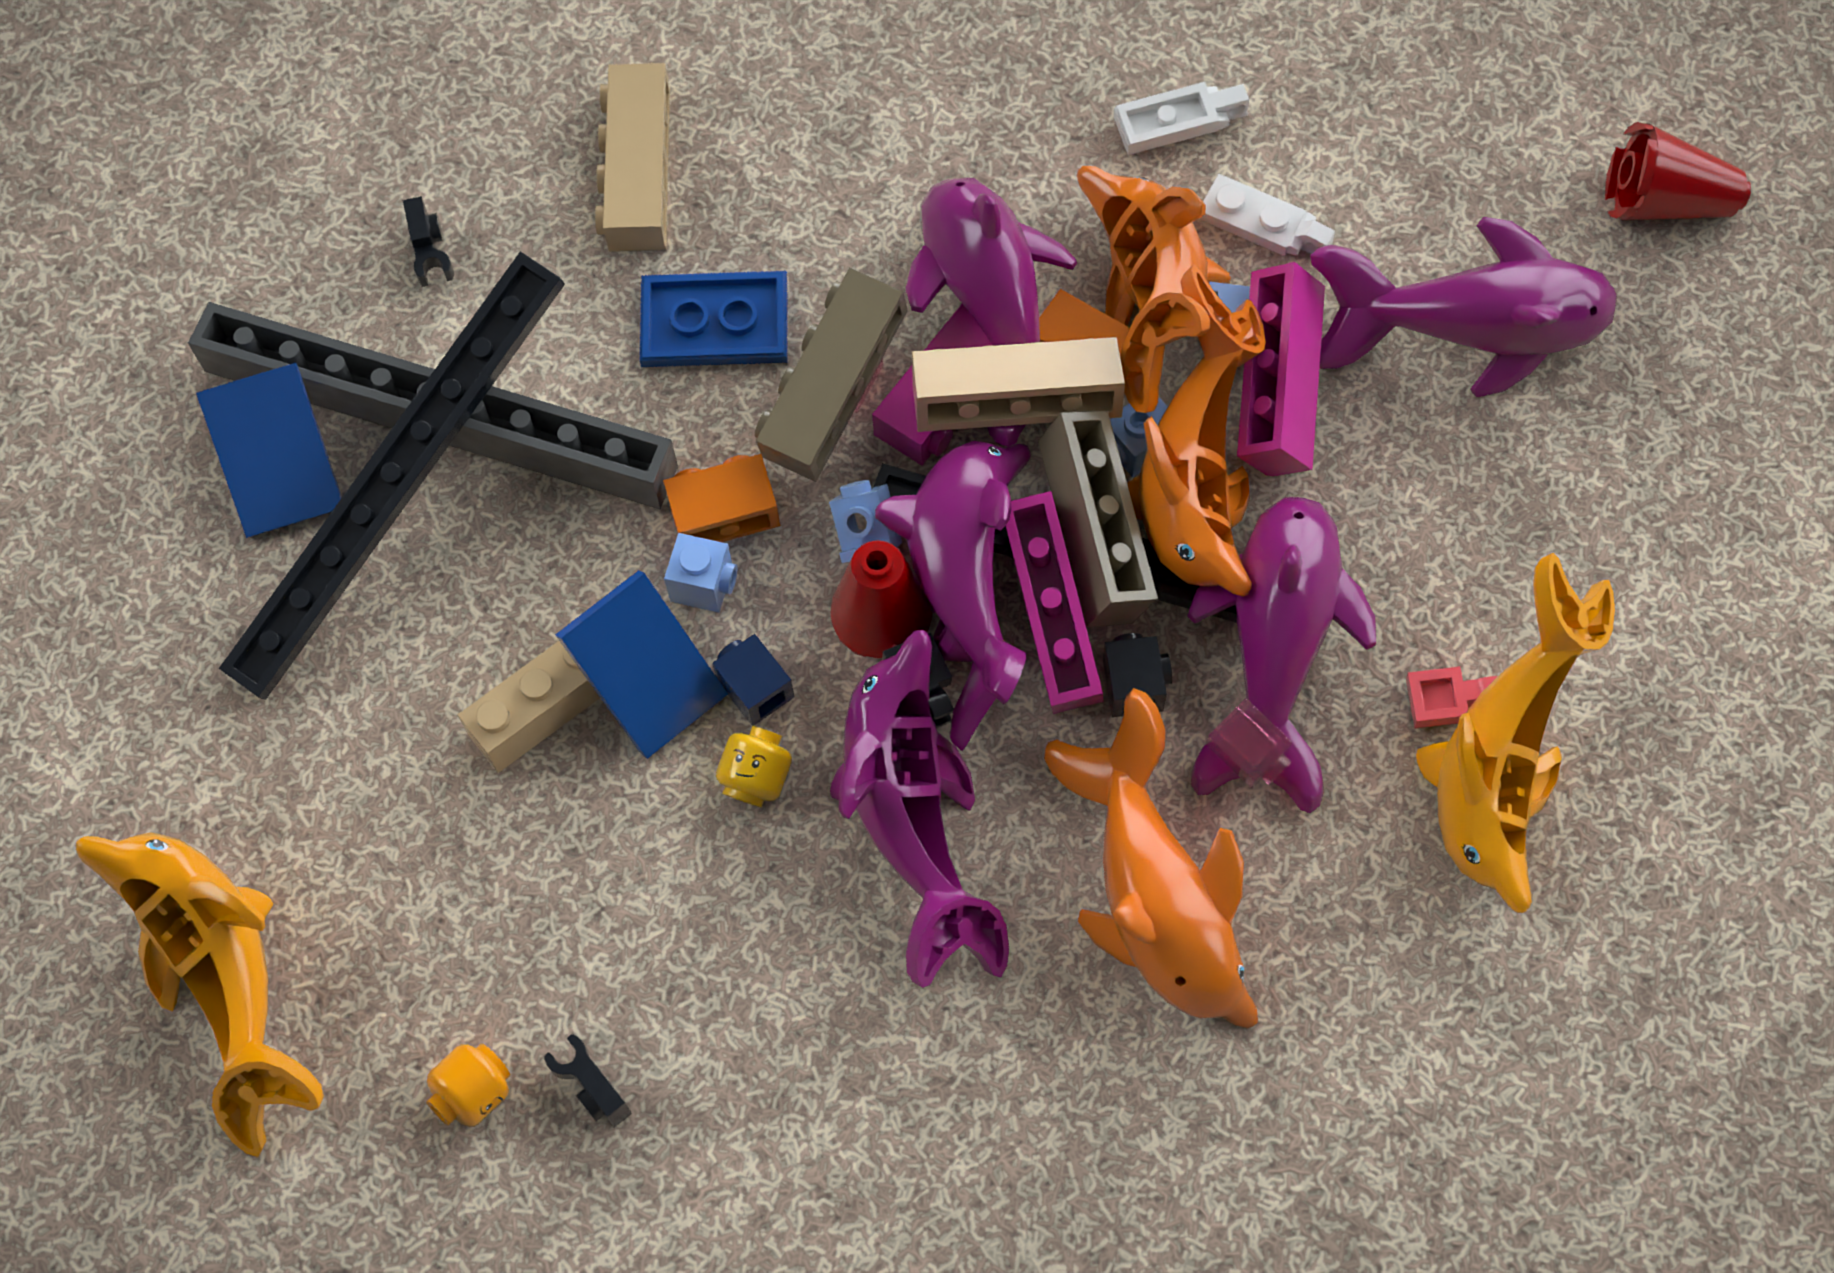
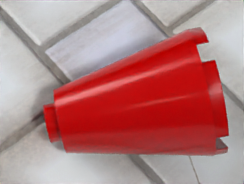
[1605,122,1751,220]
[830,540,933,658]

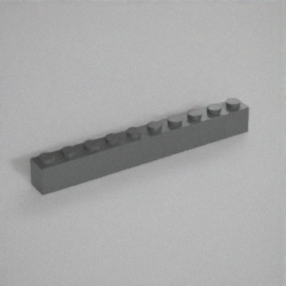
[188,302,678,509]

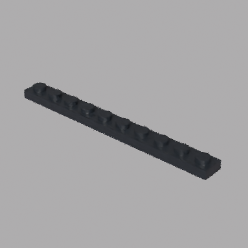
[219,251,565,700]

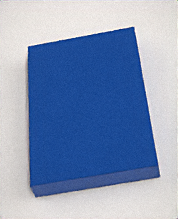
[640,271,788,367]
[196,362,342,538]
[555,570,728,759]

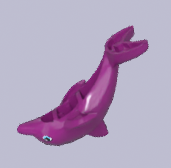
[905,178,1077,447]
[1310,217,1617,397]
[875,441,1031,751]
[1187,497,1376,813]
[830,630,1009,988]

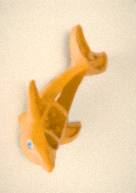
[1416,553,1615,913]
[75,832,324,1157]

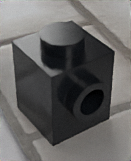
[1103,633,1172,718]

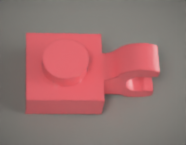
[1406,666,1498,729]

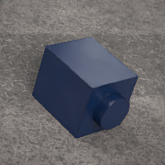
[712,633,795,726]

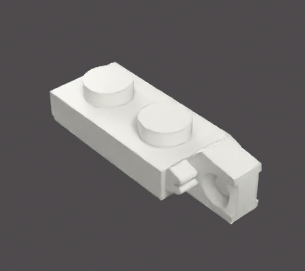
[1114,82,1250,155]
[1199,174,1335,256]

